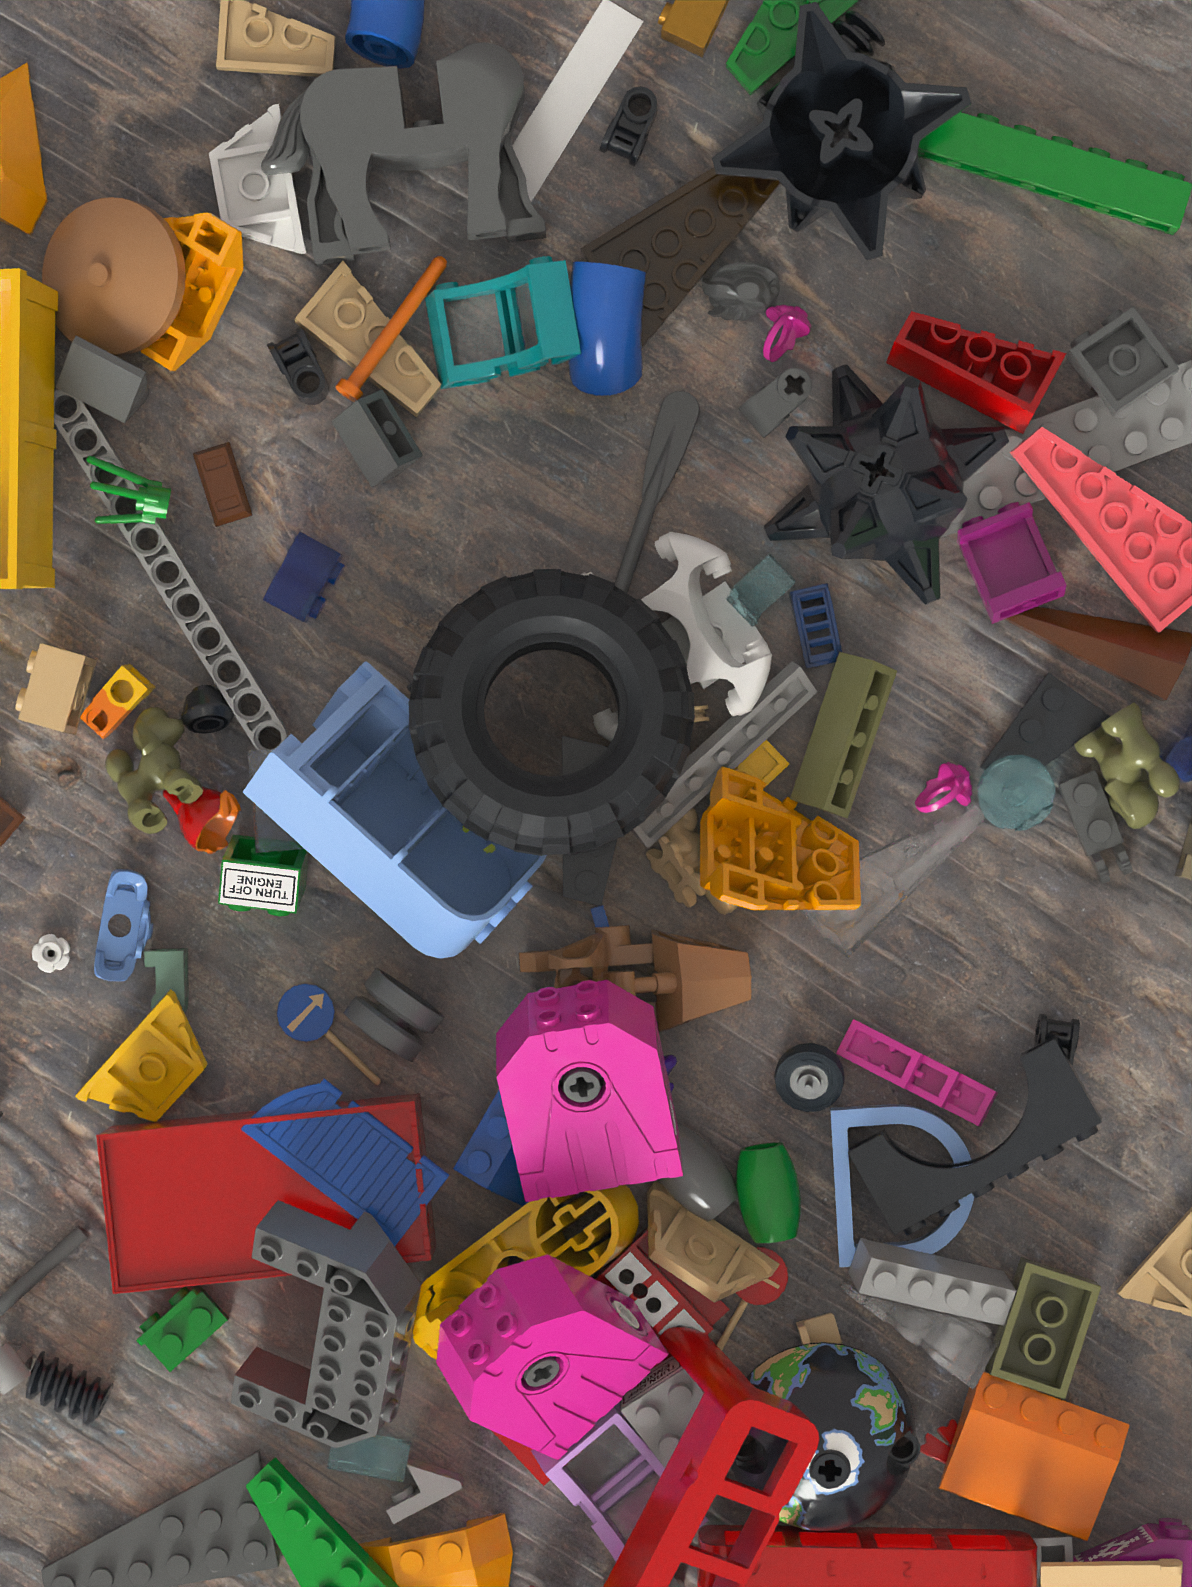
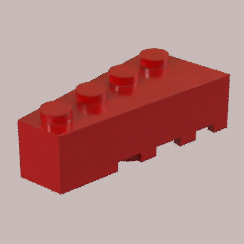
[886,311,1067,434]

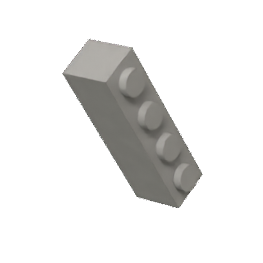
[848,1238,1016,1326]

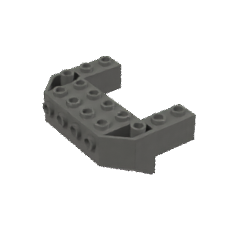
[231,1200,421,1448]

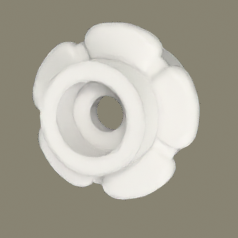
[32,934,70,973]

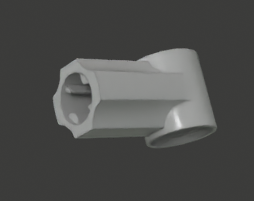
[0,1342,33,1395]

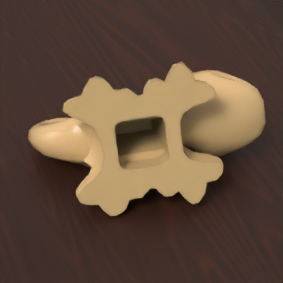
[646,808,738,915]

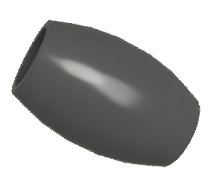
[659,1122,738,1222]

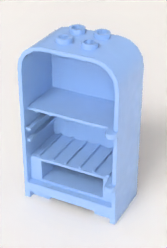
[243,661,547,959]

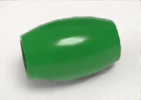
[736,1142,801,1243]

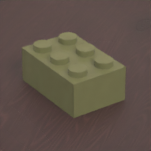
[985,1257,1101,1399]

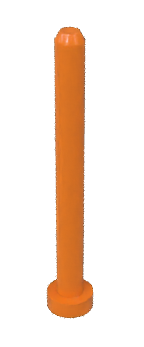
[335,256,447,402]

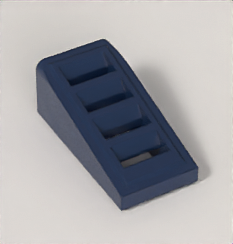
[789,583,842,669]

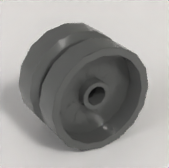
[343,968,445,1062]

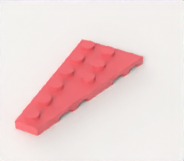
[1010,427,1192,633]

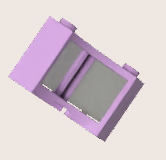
[531,1402,709,1561]

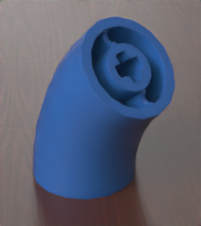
[345,0,425,69]
[568,262,646,396]

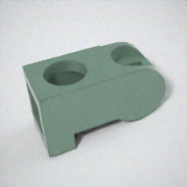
[144,948,189,1013]

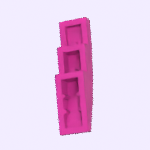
[836,1019,998,1127]

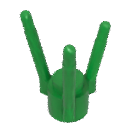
[86,456,171,525]

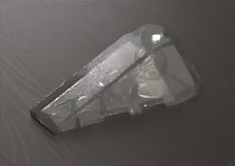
[840,1279,997,1389]

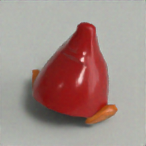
[163,787,241,854]

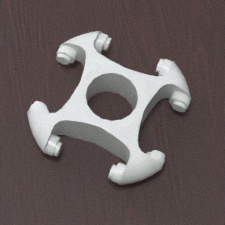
[580,532,772,742]

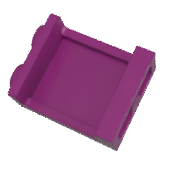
[957,502,1067,624]

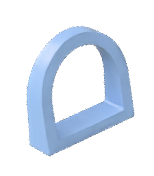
[830,1104,974,1267]

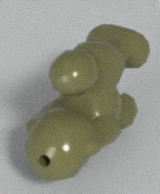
[1074,702,1180,829]
[105,707,203,834]

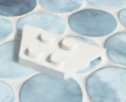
[209,104,307,254]

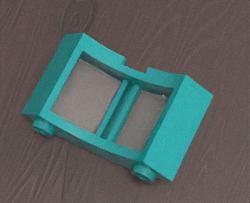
[425,256,581,389]

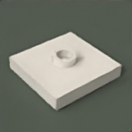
[662,582,766,689]

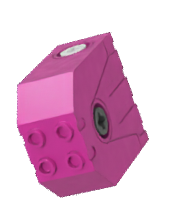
[496,980,683,1202]
[436,1254,669,1460]

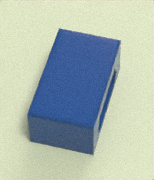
[590,905,609,927]

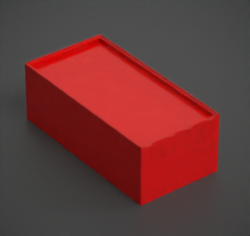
[96,1093,436,1294]

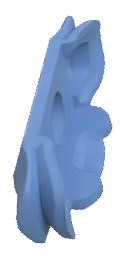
[94,869,153,982]

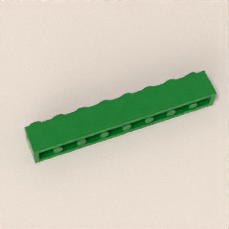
[918,111,1192,235]

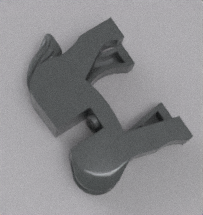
[261,42,547,266]

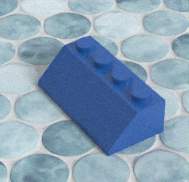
[453,1090,528,1206]

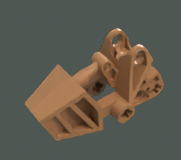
[519,925,752,1033]

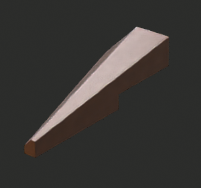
[1004,606,1192,701]

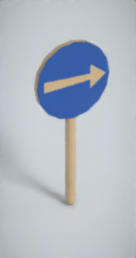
[277,984,381,1085]

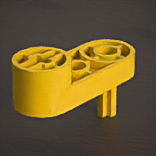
[413,1185,639,1360]

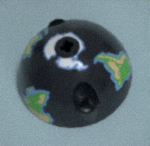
[730,1342,921,1531]

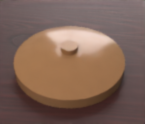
[42,197,186,356]

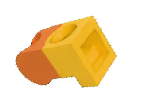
[80,664,156,739]

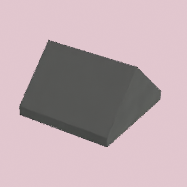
[55,336,149,423]

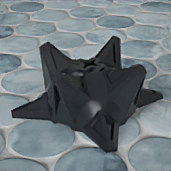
[712,2,971,260]
[764,365,1009,605]

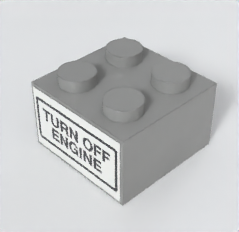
[620,1356,704,1468]

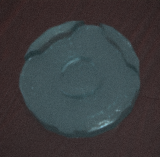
[977,755,1055,831]

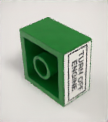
[218,834,309,916]

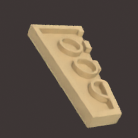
[295,261,441,417]

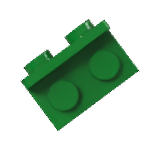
[136,1285,229,1372]

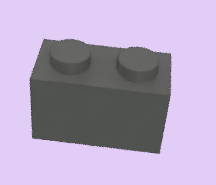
[331,389,423,487]

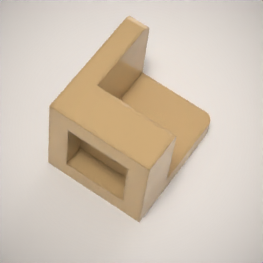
[796,1313,843,1344]

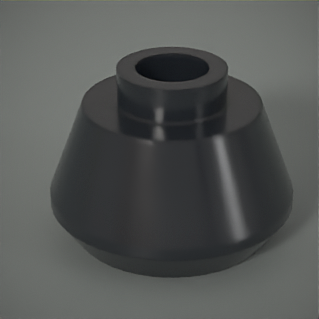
[181,685,234,734]

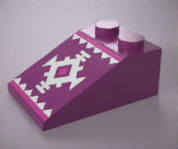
[1073,1518,1192,1587]

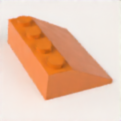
[938,1371,1130,1541]

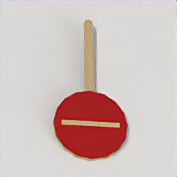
[717,1247,788,1351]

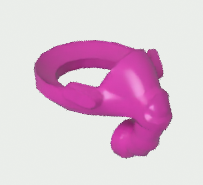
[763,304,811,362]
[915,762,972,813]

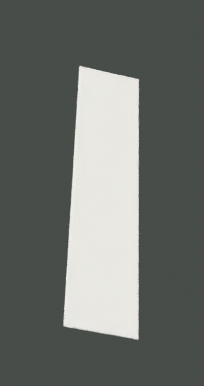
[512,0,644,202]

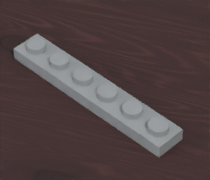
[632,661,817,848]

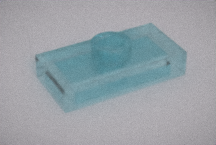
[327,1435,411,1483]

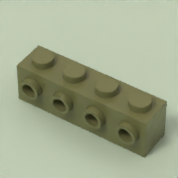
[790,652,897,819]

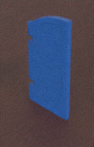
[241,1078,449,1246]

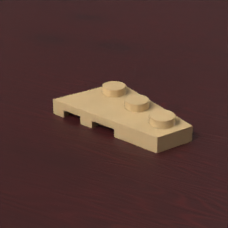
[216,0,336,77]

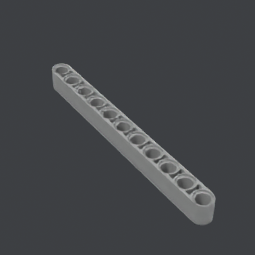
[54,390,290,755]

